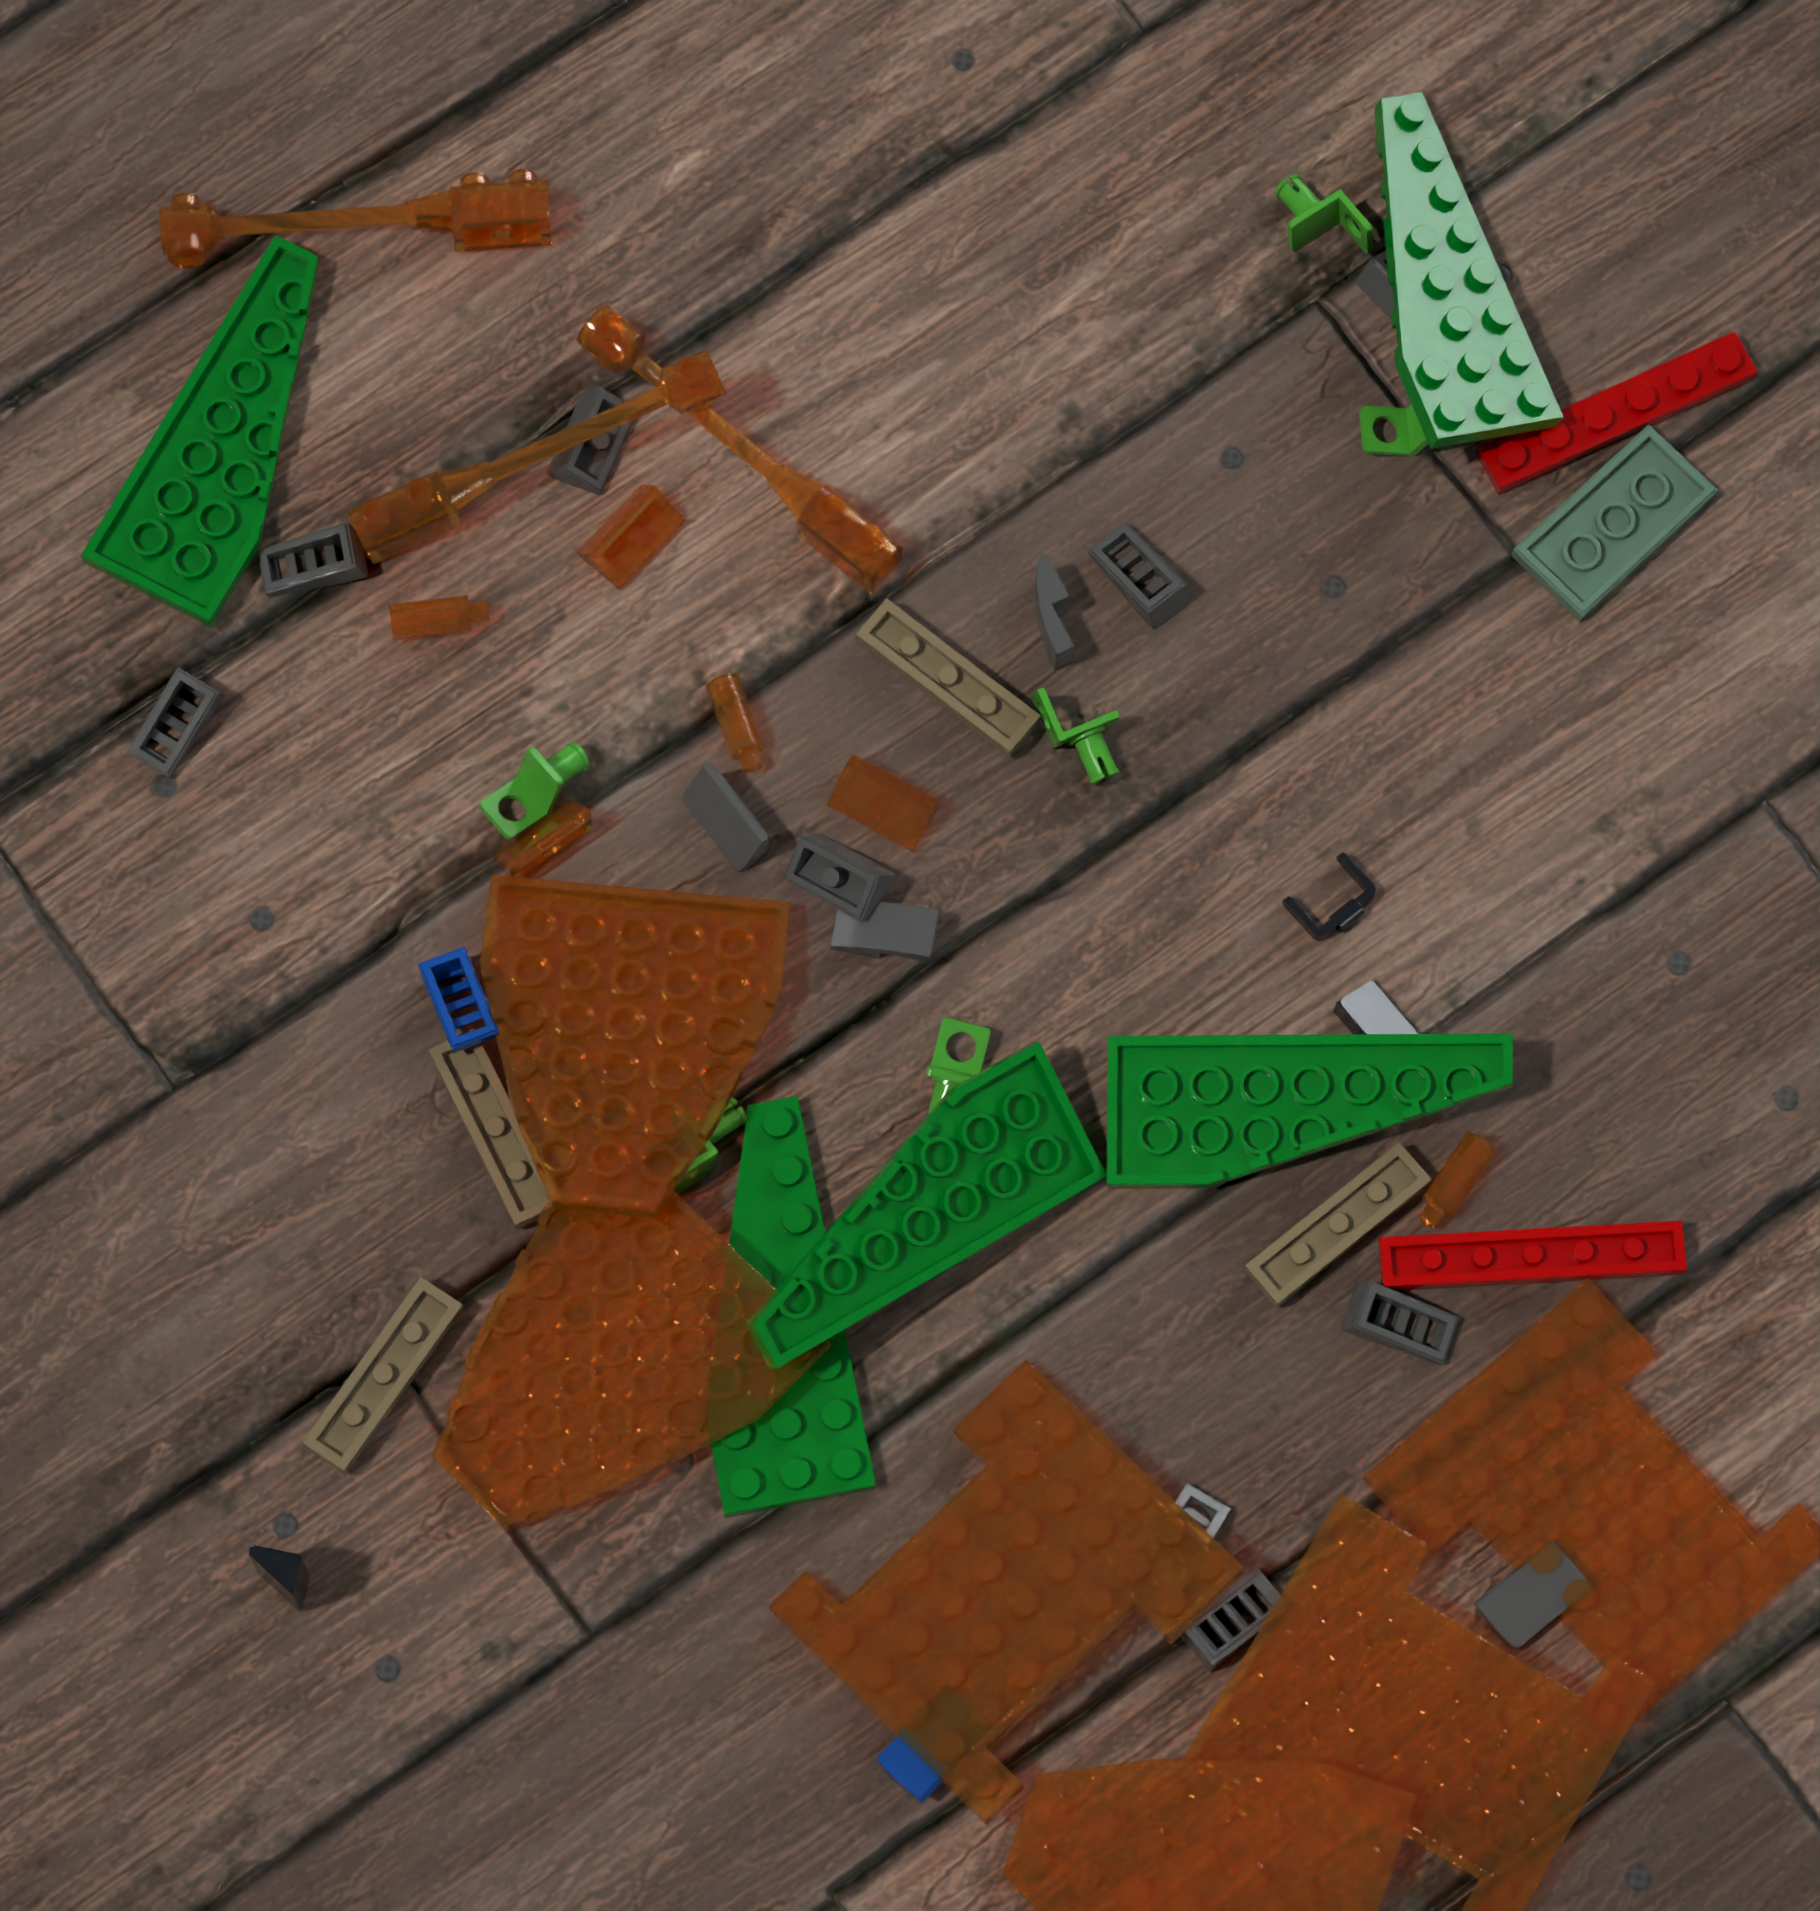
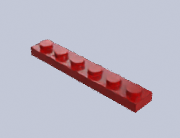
[1476,331,1758,495]
[1378,1221,1687,1290]

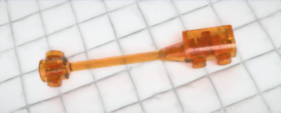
[159,169,552,268]
[577,305,903,594]
[348,349,726,565]

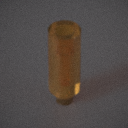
[389,595,489,640]
[706,673,765,773]
[1419,1132,1497,1228]

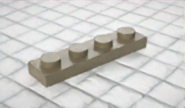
[855,598,1041,758]
[428,1028,562,1230]
[1244,1142,1432,1308]
[302,1277,464,1475]

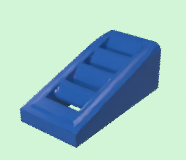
[418,946,500,1053]

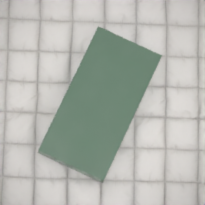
[1511,424,1718,622]

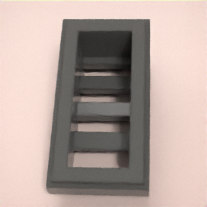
[257,522,368,597]
[1088,522,1191,629]
[127,667,225,778]
[1341,1280,1459,1365]
[1178,1567,1290,1673]

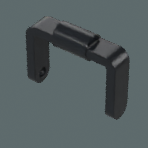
[1282,852,1376,941]

